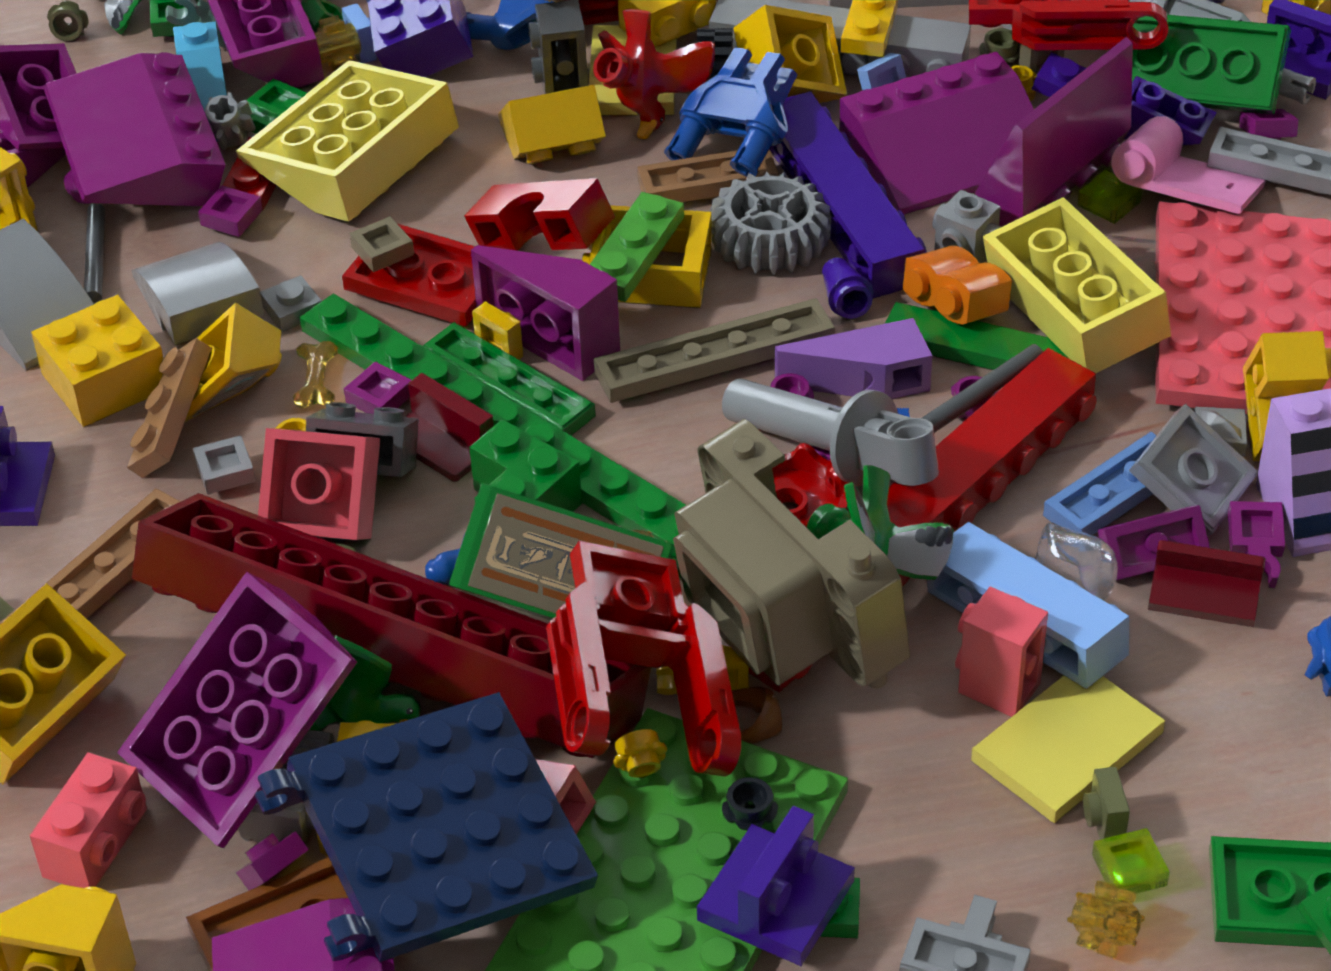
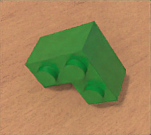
[469,419,582,512]

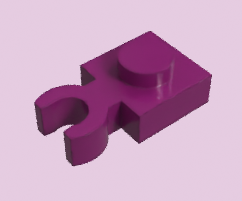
[1228,501,1285,588]

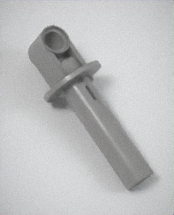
[722,378,939,486]

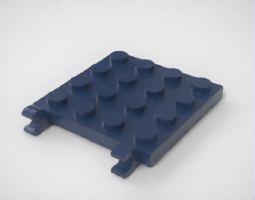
[255,692,598,962]

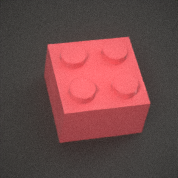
[258,428,380,540]

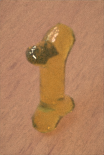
[293,341,338,408]

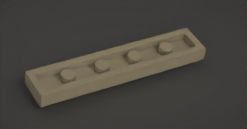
[594,298,835,403]

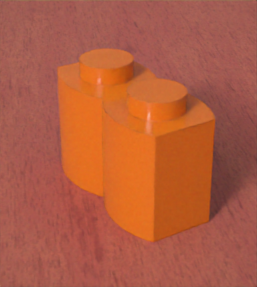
[903,246,1012,324]

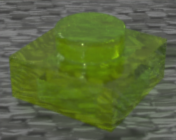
[1077,170,1142,224]
[1092,828,1170,899]

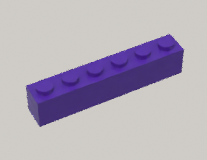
[769,91,927,299]

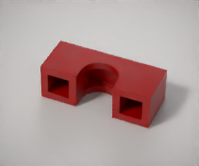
[464,178,615,251]

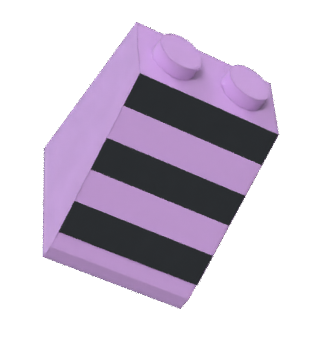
[1256,388,1331,557]

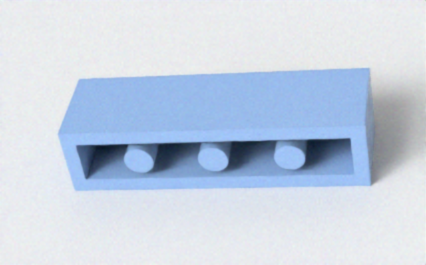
[927,522,1129,689]

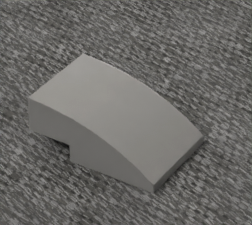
[0,218,94,371]
[132,242,264,345]

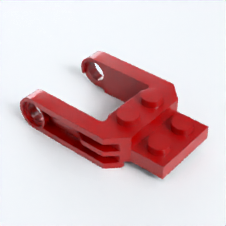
[969,0,1169,50]
[546,541,741,777]

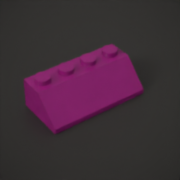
[207,0,324,88]

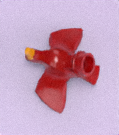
[593,9,715,139]

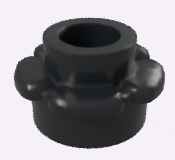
[722,777,778,831]

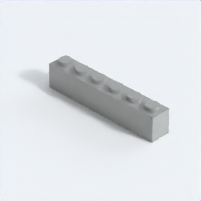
[709,0,971,77]

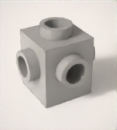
[932,190,1001,263]

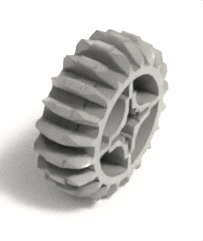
[710,171,832,275]

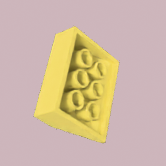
[236,60,459,222]

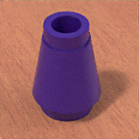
[822,258,874,319]

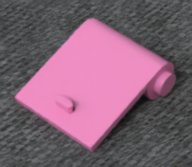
[1111,116,1266,214]

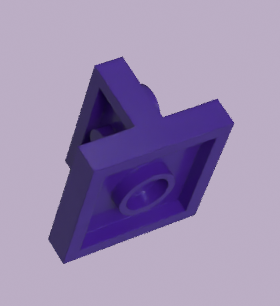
[1267,0,1331,100]
[0,406,55,526]
[697,806,855,966]

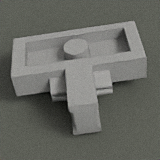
[899,894,1031,971]

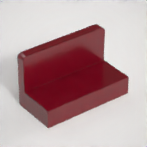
[405,373,494,482]
[1148,540,1266,628]

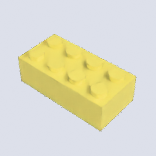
[983,197,1171,373]

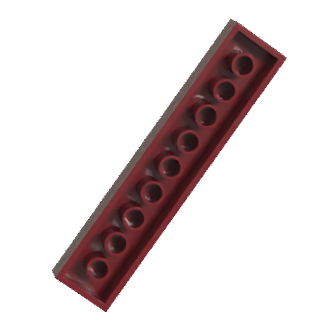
[132,493,651,759]

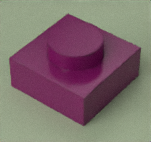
[1239,109,1299,140]
[198,185,263,237]
[343,361,411,414]
[236,831,309,891]

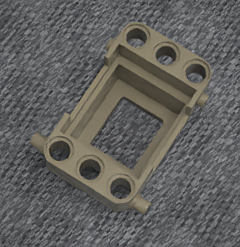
[673,419,910,689]

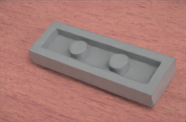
[1207,127,1331,195]

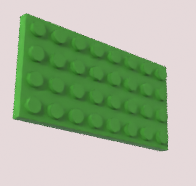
[485,708,848,971]

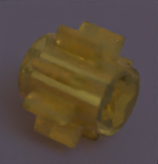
[314,15,361,71]
[1067,881,1145,958]

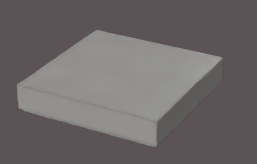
[1129,404,1258,537]

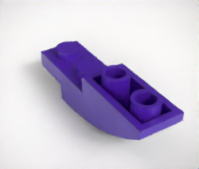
[1032,52,1217,145]

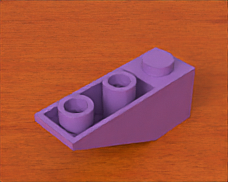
[775,318,932,399]

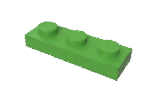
[590,192,684,302]

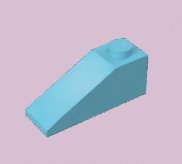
[173,21,227,142]

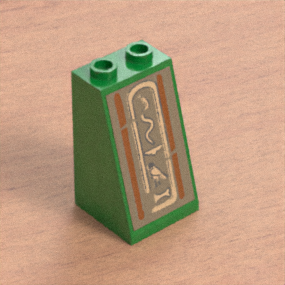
[449,483,681,620]

